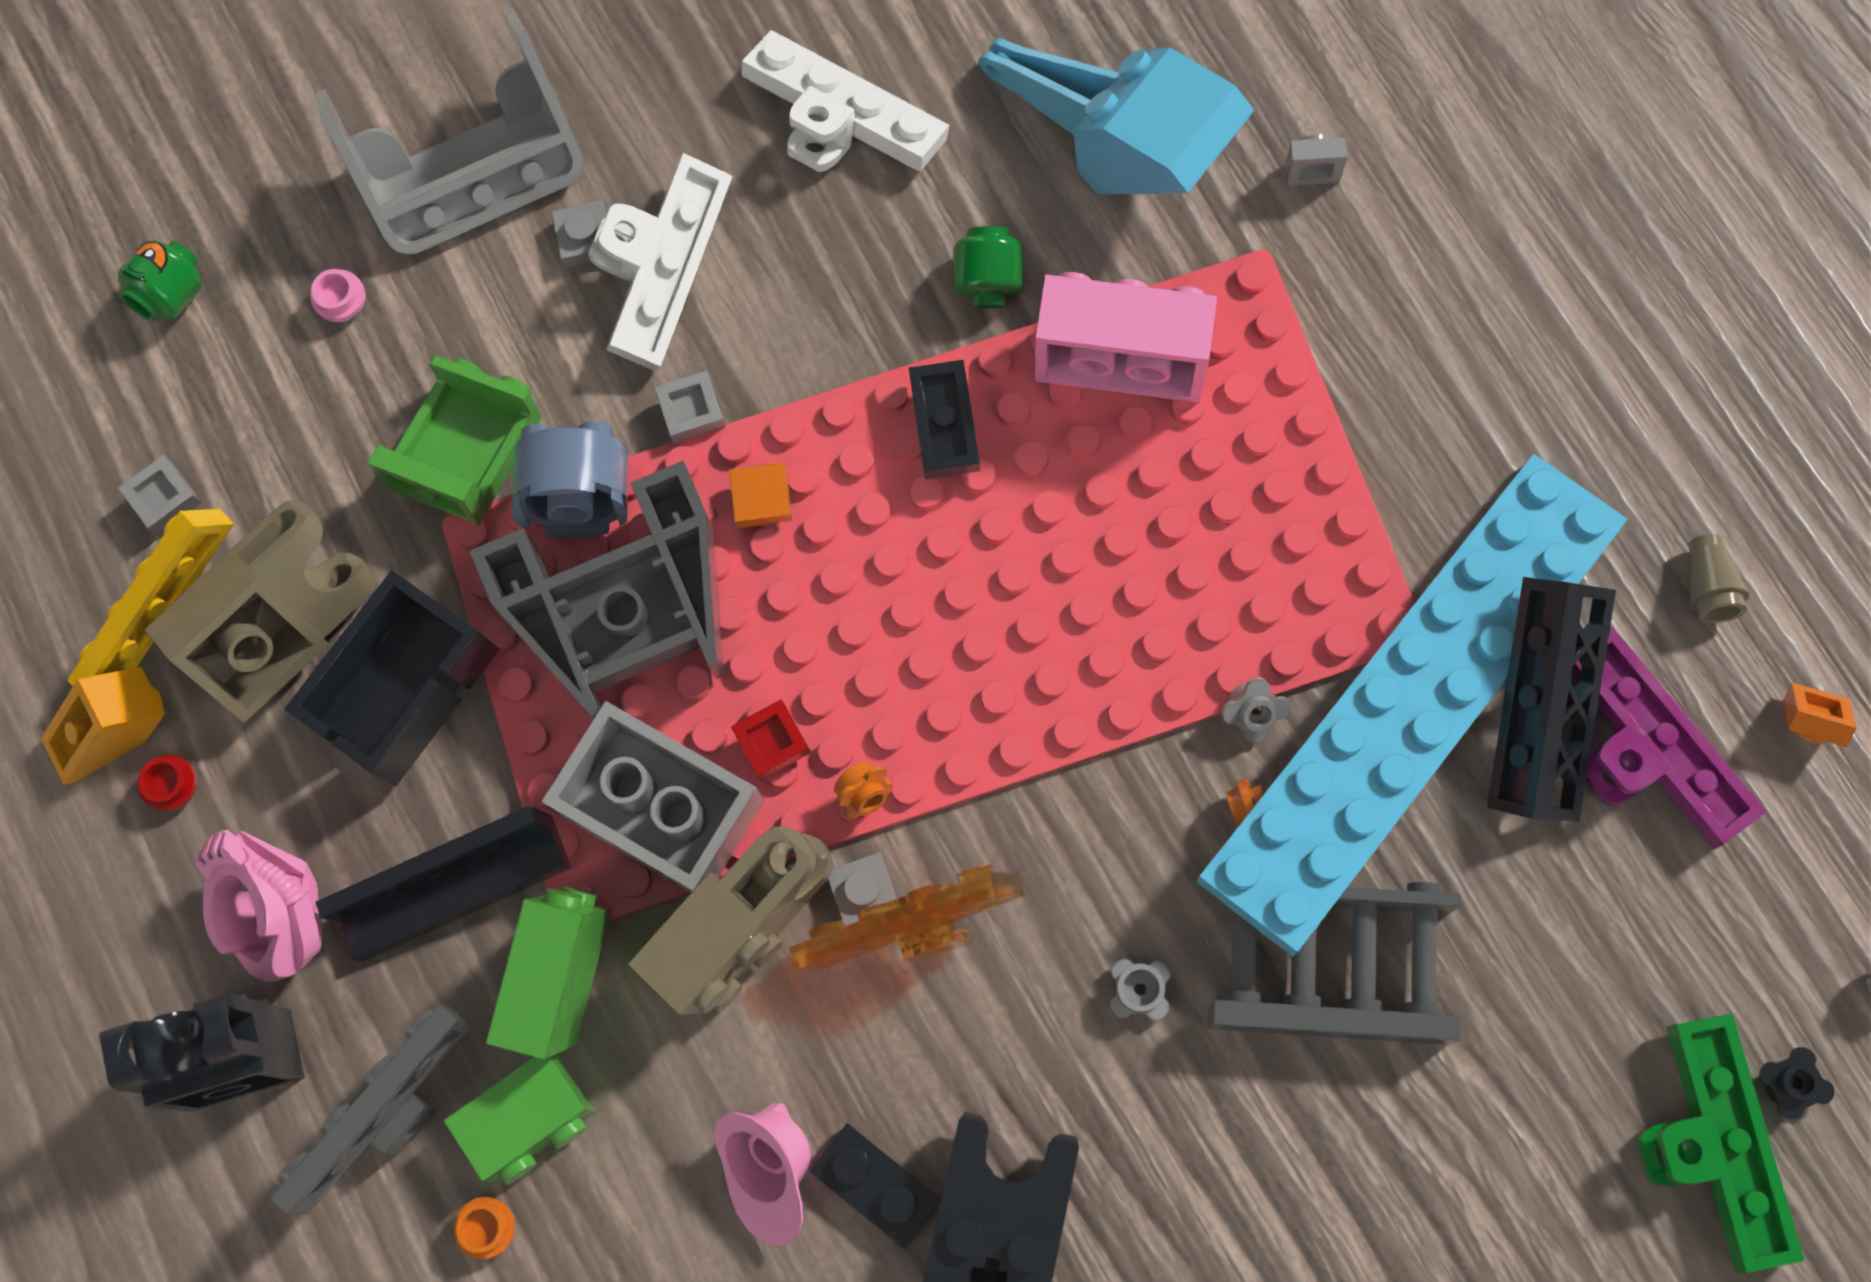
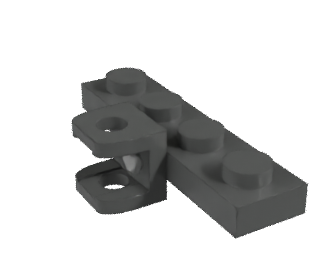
[270,1004,473,1215]

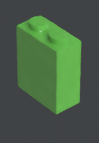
[486,886,612,1060]

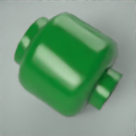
[953,226,1024,309]

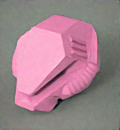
[195,830,322,982]

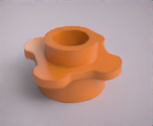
[834,762,893,820]

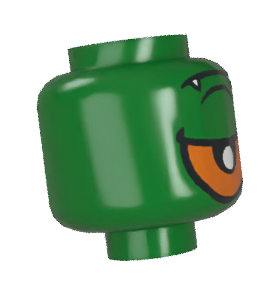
[118,240,202,322]

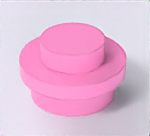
[310,269,366,322]

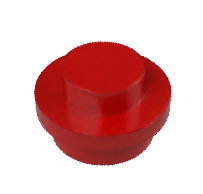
[138,754,197,812]

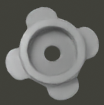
[1222,677,1290,743]
[1110,959,1170,1021]

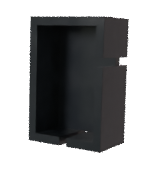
[285,570,500,786]

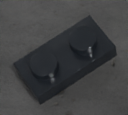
[909,359,980,479]
[809,1123,941,1249]

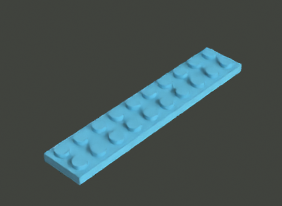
[1196,454,1628,957]

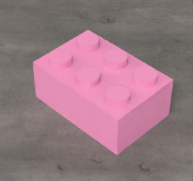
[1035,272,1217,403]

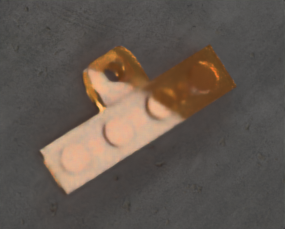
[789,865,1025,970]

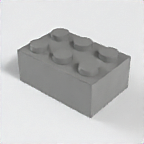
[542,701,765,893]

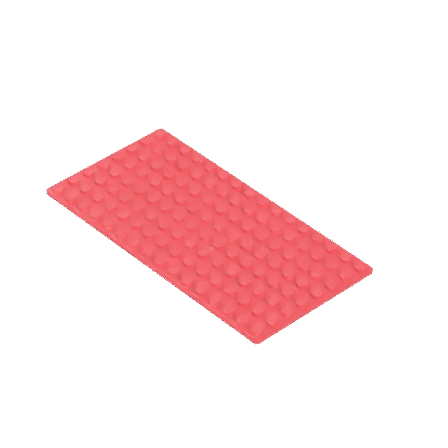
[442,250,1415,922]

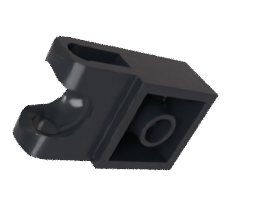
[99,993,305,1112]
[923,1111,1079,1282]

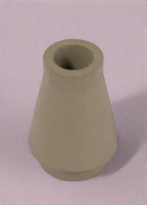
[1688,534,1750,623]

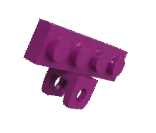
[1571,627,1767,850]

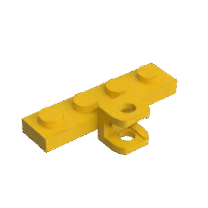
[67,509,234,686]

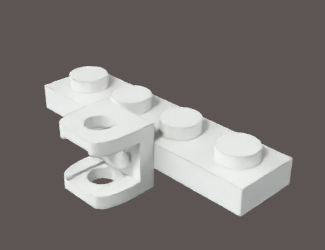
[741,30,949,172]
[588,153,732,372]

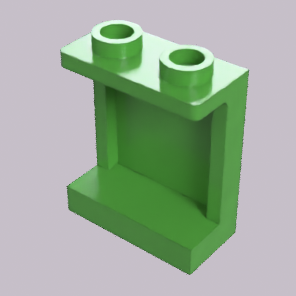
[367,355,542,525]

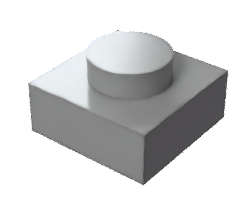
[1284,134,1348,186]
[551,199,608,268]
[655,370,726,444]
[118,455,201,535]
[828,852,901,929]

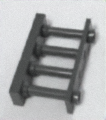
[1209,882,1461,1045]

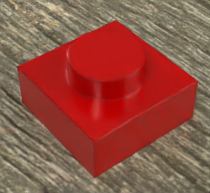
[730,699,811,781]

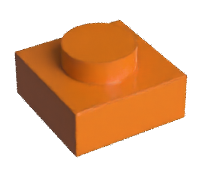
[1783,682,1857,747]

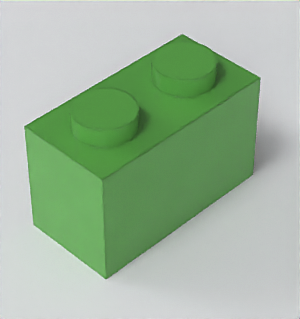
[444,1054,596,1185]

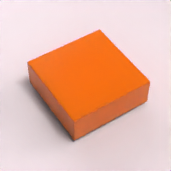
[729,462,793,528]

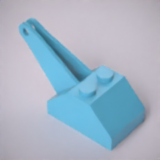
[978,38,1255,195]

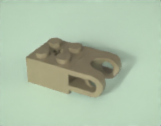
[144,500,375,724]
[628,827,833,1015]

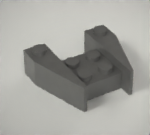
[469,461,724,719]

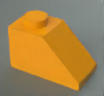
[41,666,165,785]

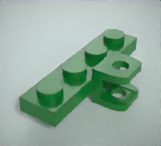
[1636,1013,1805,1273]

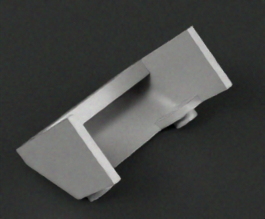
[315,6,583,254]

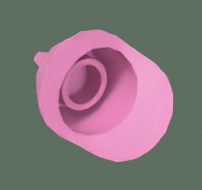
[714,1103,811,1246]

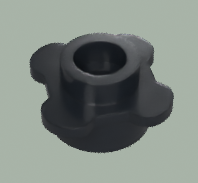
[1759,1047,1834,1119]

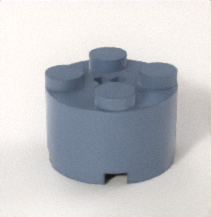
[512,421,628,539]

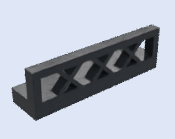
[1487,577,1616,822]
[315,806,571,962]

